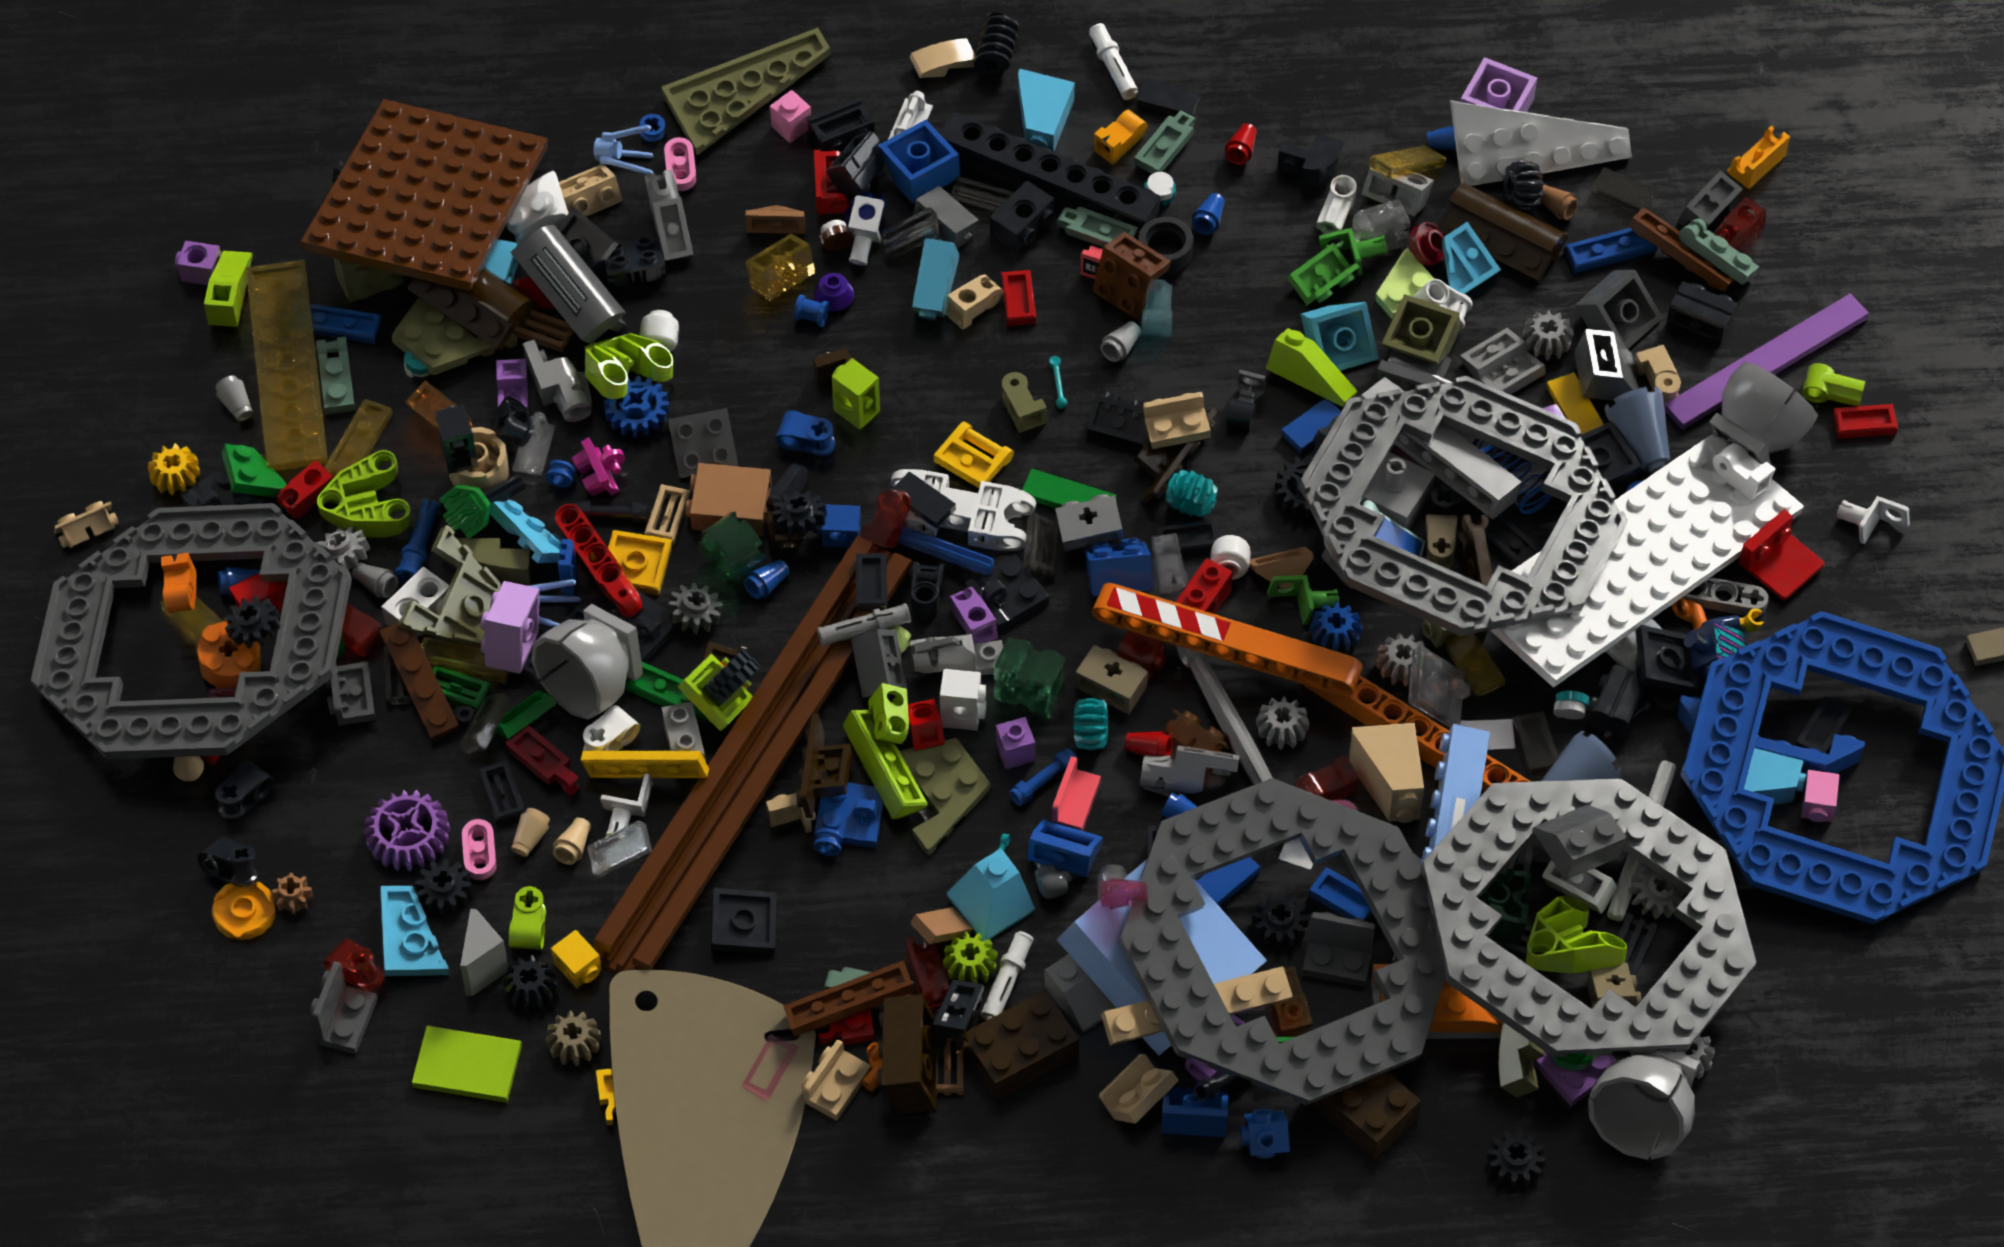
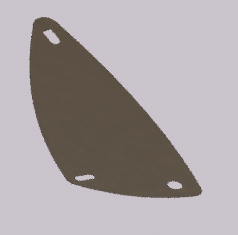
[609,970,816,1247]

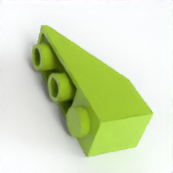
[204,251,253,327]

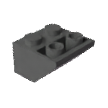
[1574,329,1639,401]

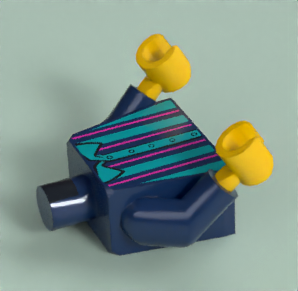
[1684,608,1764,679]

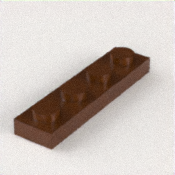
[1628,207,1735,293]
[379,622,460,741]
[783,960,915,1037]

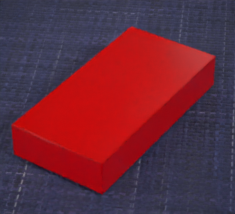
[1001,270,1036,326]
[1832,404,1898,439]

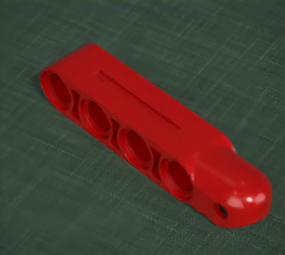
[555,504,642,618]

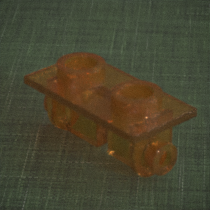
[1165,709,1231,753]

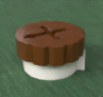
[820,220,853,251]

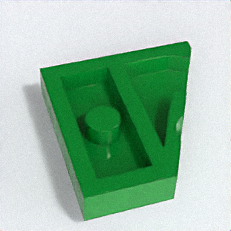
[222,444,287,498]

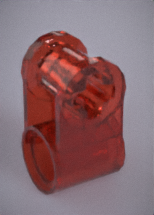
[341,603,383,656]
[323,938,385,991]

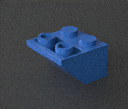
[1084,538,1154,596]

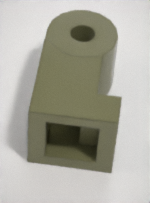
[1002,372,1047,433]

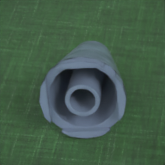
[1604,387,1670,474]
[1542,731,1622,781]

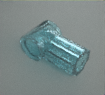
[1142,280,1173,337]

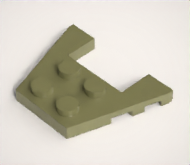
[392,297,518,375]
[398,525,502,648]
[862,738,990,855]

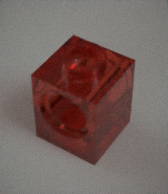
[1117,631,1166,680]

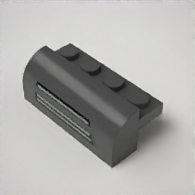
[510,225,626,344]

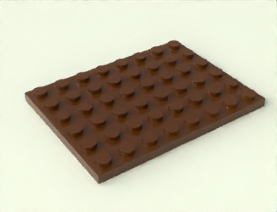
[301,99,548,291]

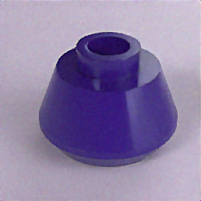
[814,273,854,311]

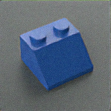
[878,120,960,204]

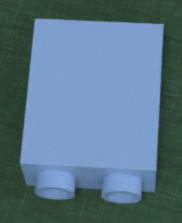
[1057,859,1267,1056]

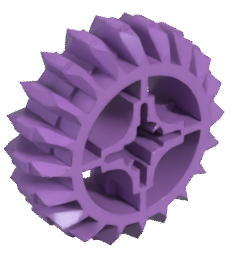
[364,789,450,872]

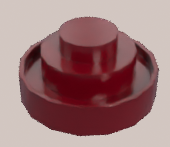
[1409,222,1444,266]

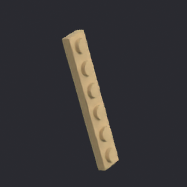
[1101,966,1293,1045]

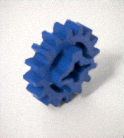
[604,376,669,437]

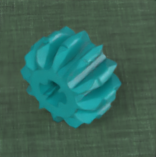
[1165,470,1218,517]
[1074,698,1109,751]

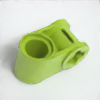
[509,886,546,950]

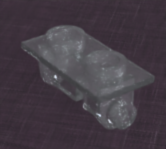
[512,412,556,475]

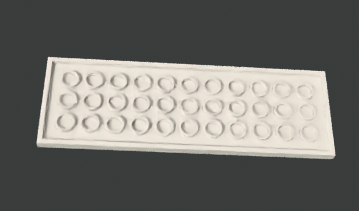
[1490,434,1804,688]

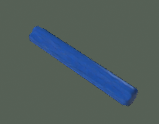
[883,522,994,575]

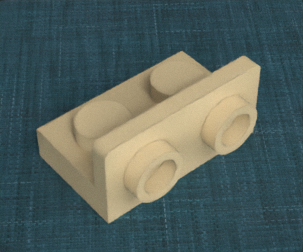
[559,164,622,216]
[1143,392,1211,449]
[802,1040,871,1121]
[1099,1054,1179,1124]

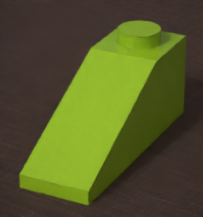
[1266,328,1357,407]

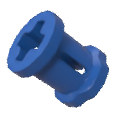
[793,294,829,327]

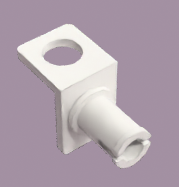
[848,195,884,266]
[1837,496,1910,544]
[600,773,653,841]

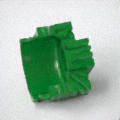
[439,484,491,539]

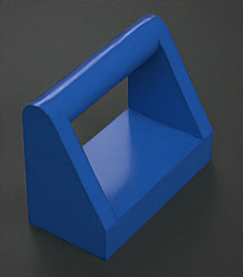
[1027,819,1103,878]

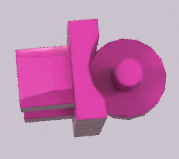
[572,437,625,496]

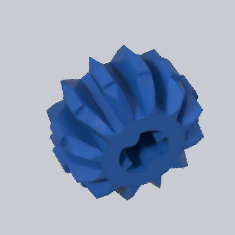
[1310,602,1362,653]

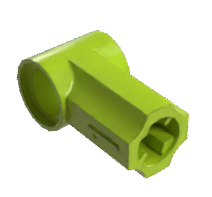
[1802,363,1866,406]

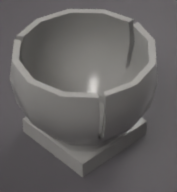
[1709,361,1818,465]
[531,604,643,720]
[1588,1049,1699,1160]

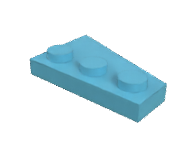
[490,500,564,563]
[380,886,449,976]

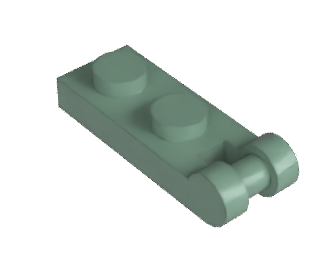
[1679,218,1759,285]
[316,336,355,415]

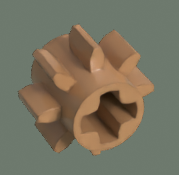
[272,873,313,914]

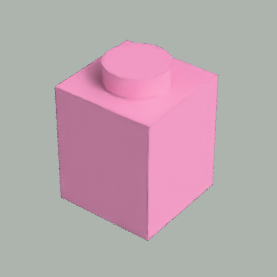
[770,90,811,143]
[1801,770,1839,822]

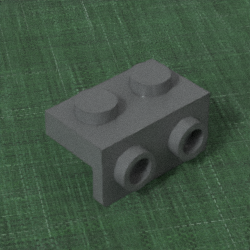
[326,661,376,726]

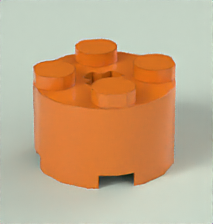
[197,621,261,692]

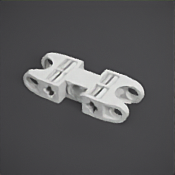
[881,469,1036,551]

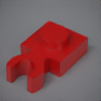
[817,1009,875,1045]

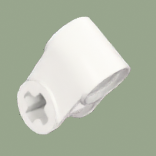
[1413,279,1473,331]
[583,705,641,751]

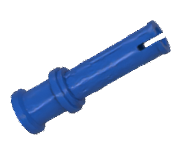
[393,499,440,584]

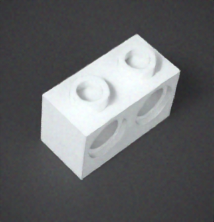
[381,566,449,637]

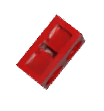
[1176,558,1233,614]

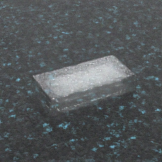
[587,820,652,877]

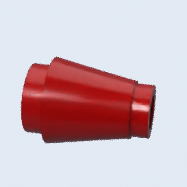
[1225,123,1257,165]
[1124,731,1172,757]

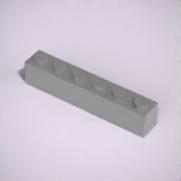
[1361,377,1522,519]

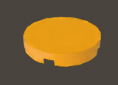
[212,882,276,940]

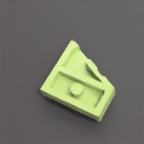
[1376,248,1434,320]

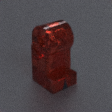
[1714,197,1767,251]
[859,489,911,548]
[1294,755,1358,801]

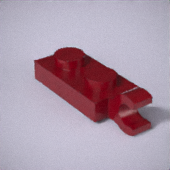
[505,725,580,796]

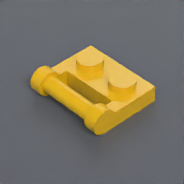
[934,421,1014,488]

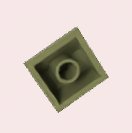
[1382,294,1460,365]

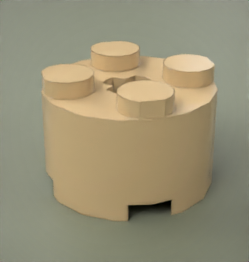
[449,427,509,492]

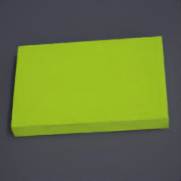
[412,1026,522,1103]

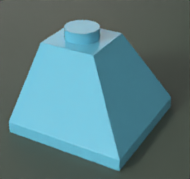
[1300,302,1379,371]
[947,848,1035,941]

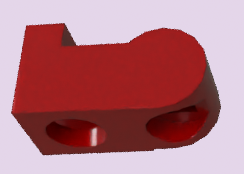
[277,460,333,519]

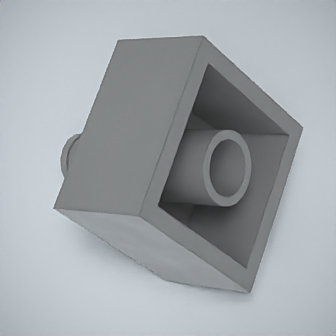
[1360,452,1435,530]

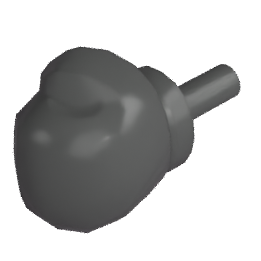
[1035,862,1072,899]

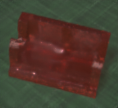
[905,937,950,1008]

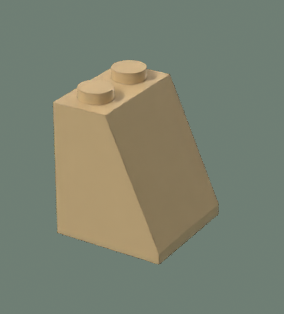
[1349,723,1424,823]

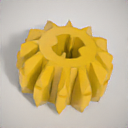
[148,443,200,496]

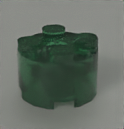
[697,511,767,583]

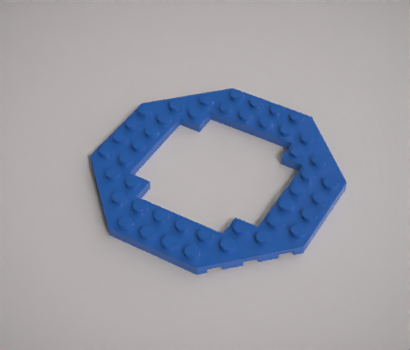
[1681,611,2004,924]

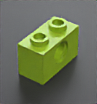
[832,358,880,430]

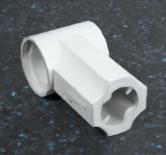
[1316,175,1357,234]

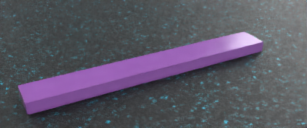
[1664,293,1869,430]

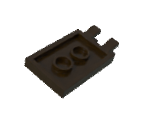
[1456,515,1493,639]

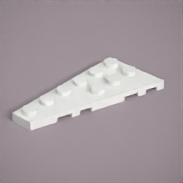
[1450,100,1632,186]

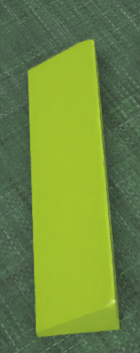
[843,710,928,819]

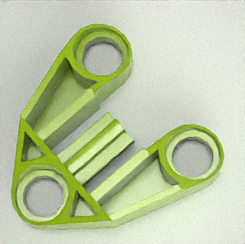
[585,333,673,399]
[317,450,412,538]
[1526,896,1627,974]

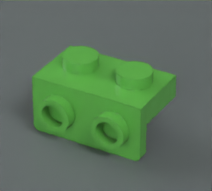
[1286,243,1359,305]

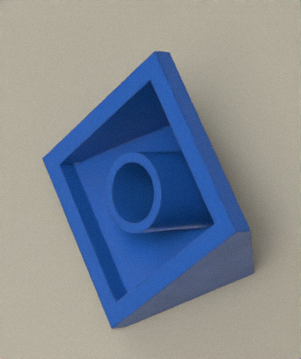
[1161,1087,1228,1137]

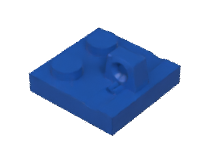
[814,783,884,848]

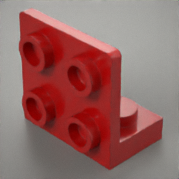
[1739,509,1825,600]

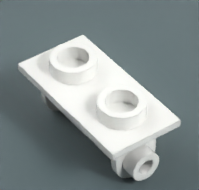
[888,91,933,140]

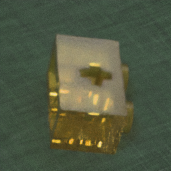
[745,234,816,301]

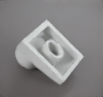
[506,171,568,244]

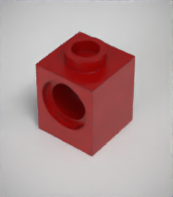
[908,699,945,751]

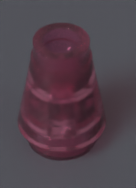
[1100,878,1148,910]

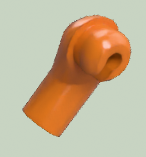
[1672,598,1707,630]
[861,1042,882,1092]

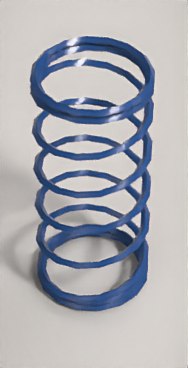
[1472,438,1552,514]

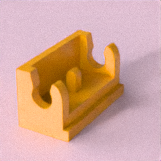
[1727,126,1790,189]

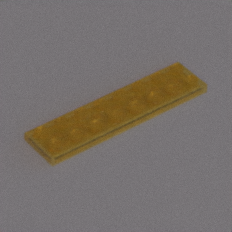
[246,260,328,471]

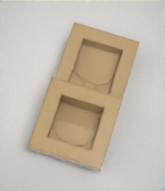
[910,38,976,78]

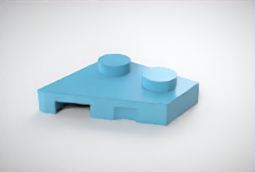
[1441,222,1501,294]

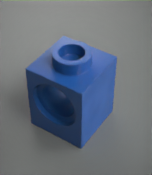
[817,504,861,547]

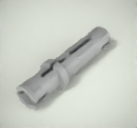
[817,603,911,647]

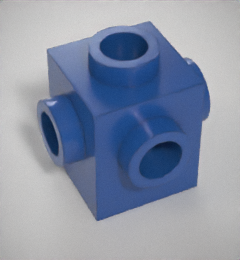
[1240,1109,1290,1158]

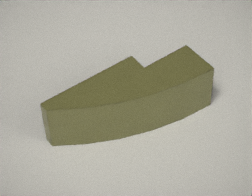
[441,538,532,586]
[1499,1022,1545,1098]

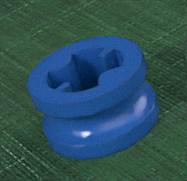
[639,114,665,142]
[546,460,575,488]
[813,828,843,856]

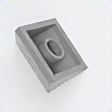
[460,909,508,996]

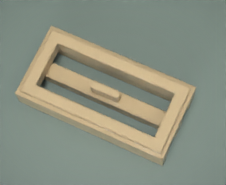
[644,484,691,545]

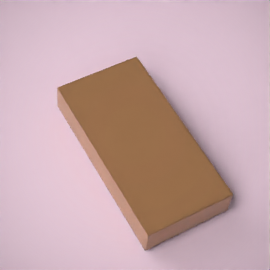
[910,907,974,944]

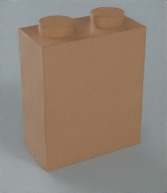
[686,463,772,536]

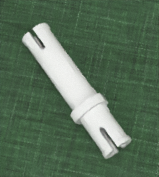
[1089,23,1138,100]
[980,931,1034,1021]

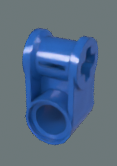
[775,410,835,456]

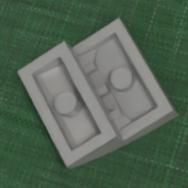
[1460,328,1546,395]

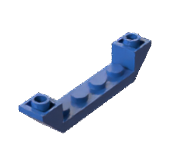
[1677,695,1865,776]

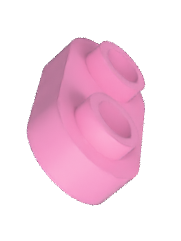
[664,137,696,191]
[462,819,496,880]

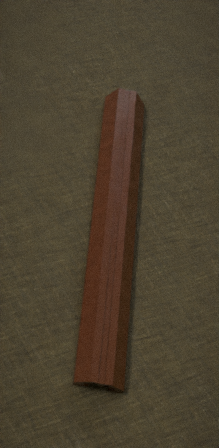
[593,536,913,974]

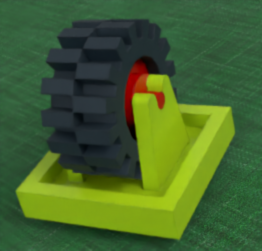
[677,648,761,731]

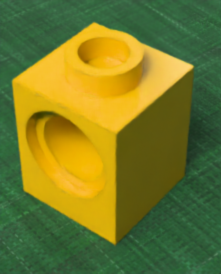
[551,930,602,989]

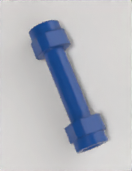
[1009,748,1078,806]

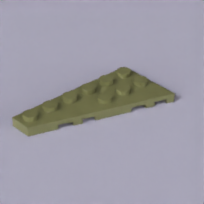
[661,28,830,156]

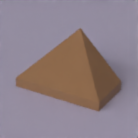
[745,205,805,234]
[1249,547,1313,589]

